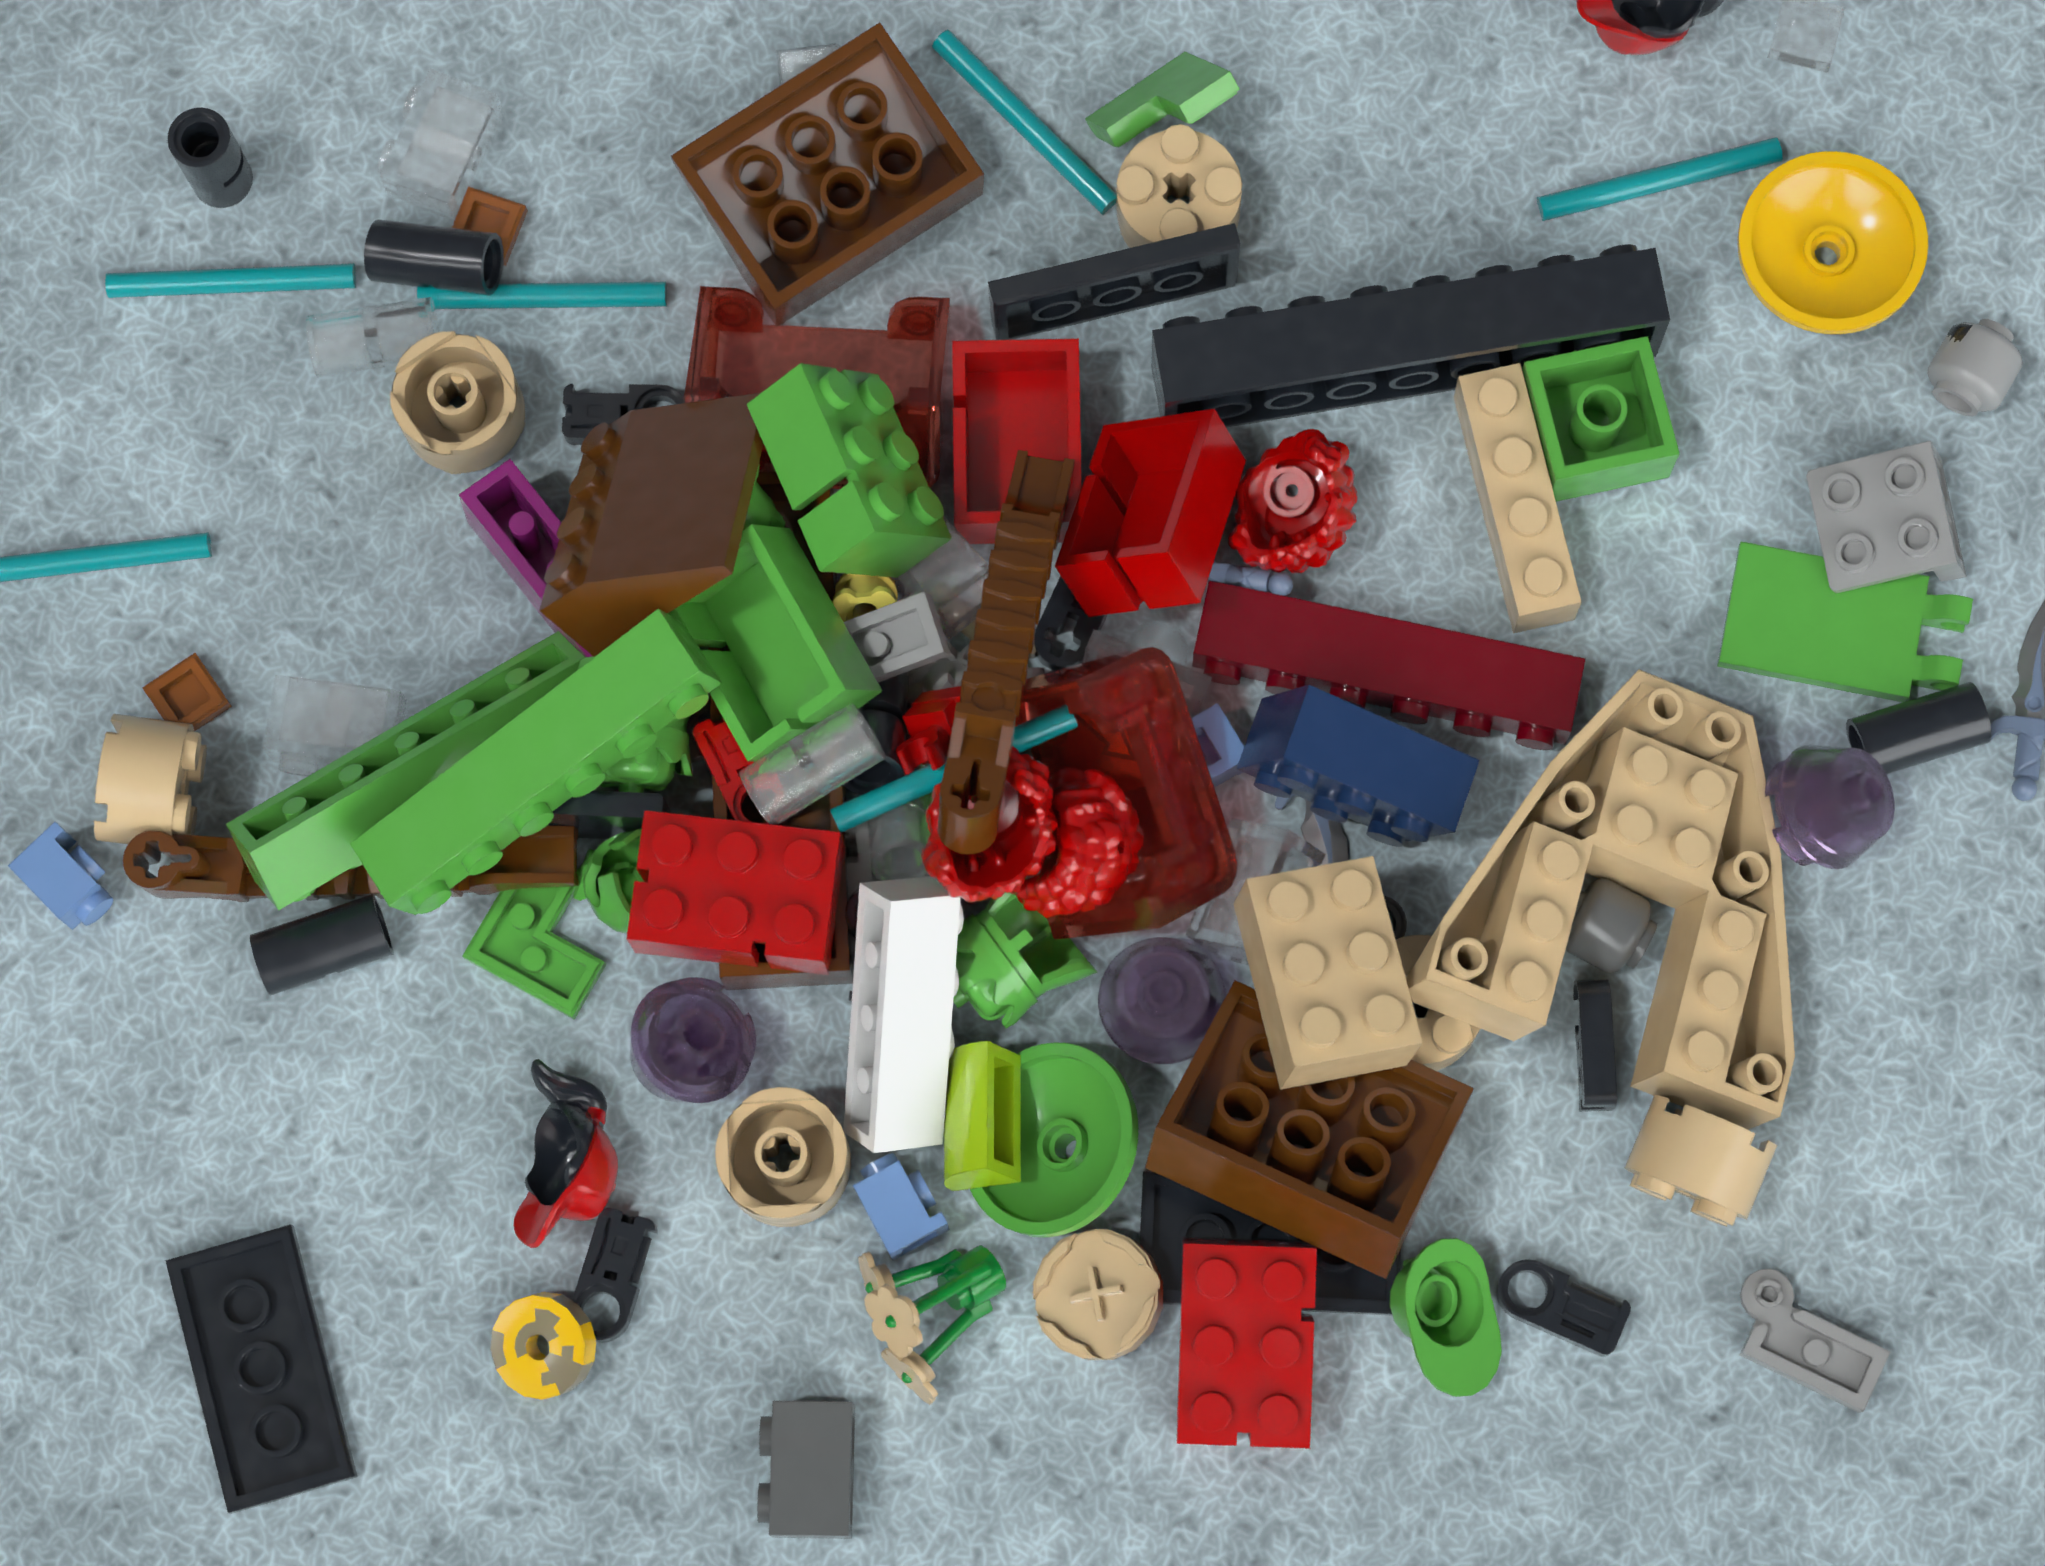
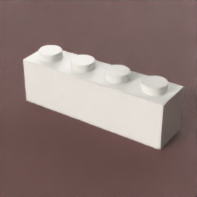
[843,876,964,1153]

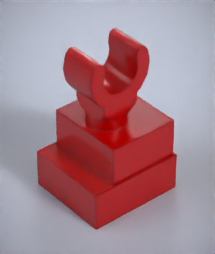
[896,686,961,775]

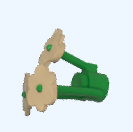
[858,1245,1006,1405]

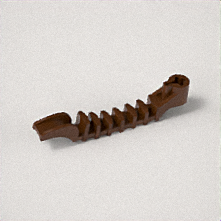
[938,450,1074,854]
[123,826,579,902]

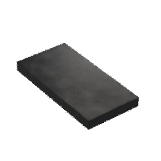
[988,223,1240,340]
[1139,1171,1401,1316]
[166,1224,358,1514]

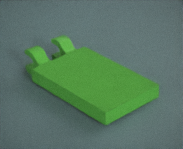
[1717,541,1973,702]

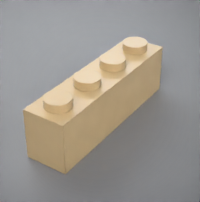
[1454,363,1582,634]

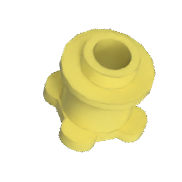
[832,573,898,622]

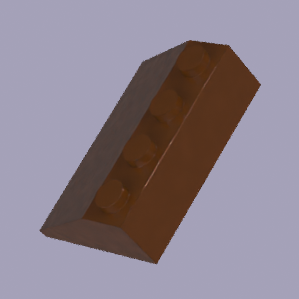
[671,22,984,327]
[539,393,764,657]
[1145,980,1474,1279]

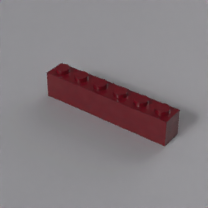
[1192,580,1586,750]

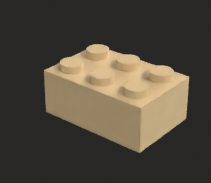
[1233,856,1423,1090]

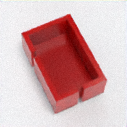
[952,338,1082,545]
[1055,409,1246,617]
[626,810,845,975]
[1176,1237,1317,1449]

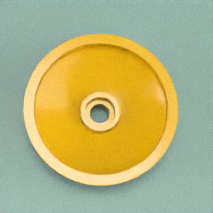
[1737,151,1928,334]

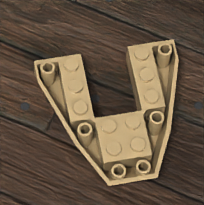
[1406,669,1795,1130]

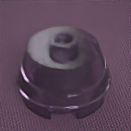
[1765,744,1895,869]
[1098,937,1226,1064]
[630,977,756,1103]

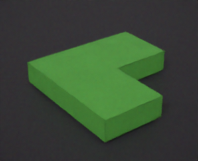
[1085,51,1240,148]
[462,886,606,1020]

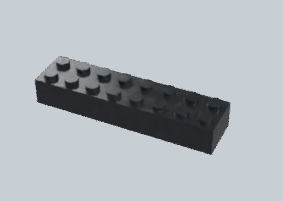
[1151,244,1670,428]

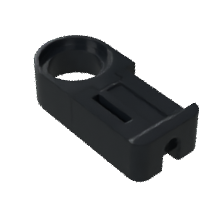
[562,384,686,445]
[1573,979,1617,1112]
[572,1208,658,1343]
[1496,1260,1631,1357]

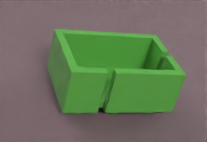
[746,363,952,578]
[667,524,882,762]

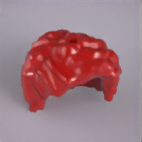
[1228,429,1358,574]
[921,746,1058,903]
[1011,767,1144,918]

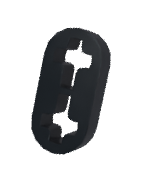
[1034,576,1107,673]

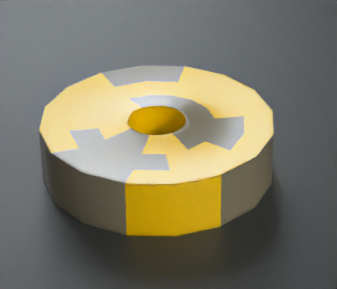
[490,1291,596,1400]

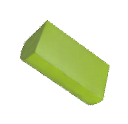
[944,1040,1021,1191]

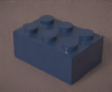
[1237,685,1480,847]

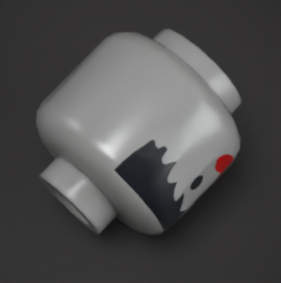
[1927,319,2023,417]

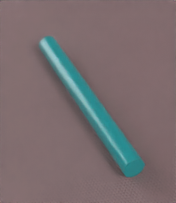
[932,30,1116,215]
[1537,137,1783,221]
[105,263,356,298]
[417,282,667,309]
[0,532,212,582]
[830,703,1078,833]

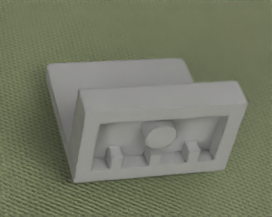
[1806,440,1967,593]

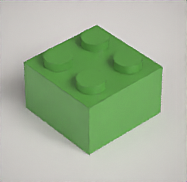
[1522,336,1680,502]

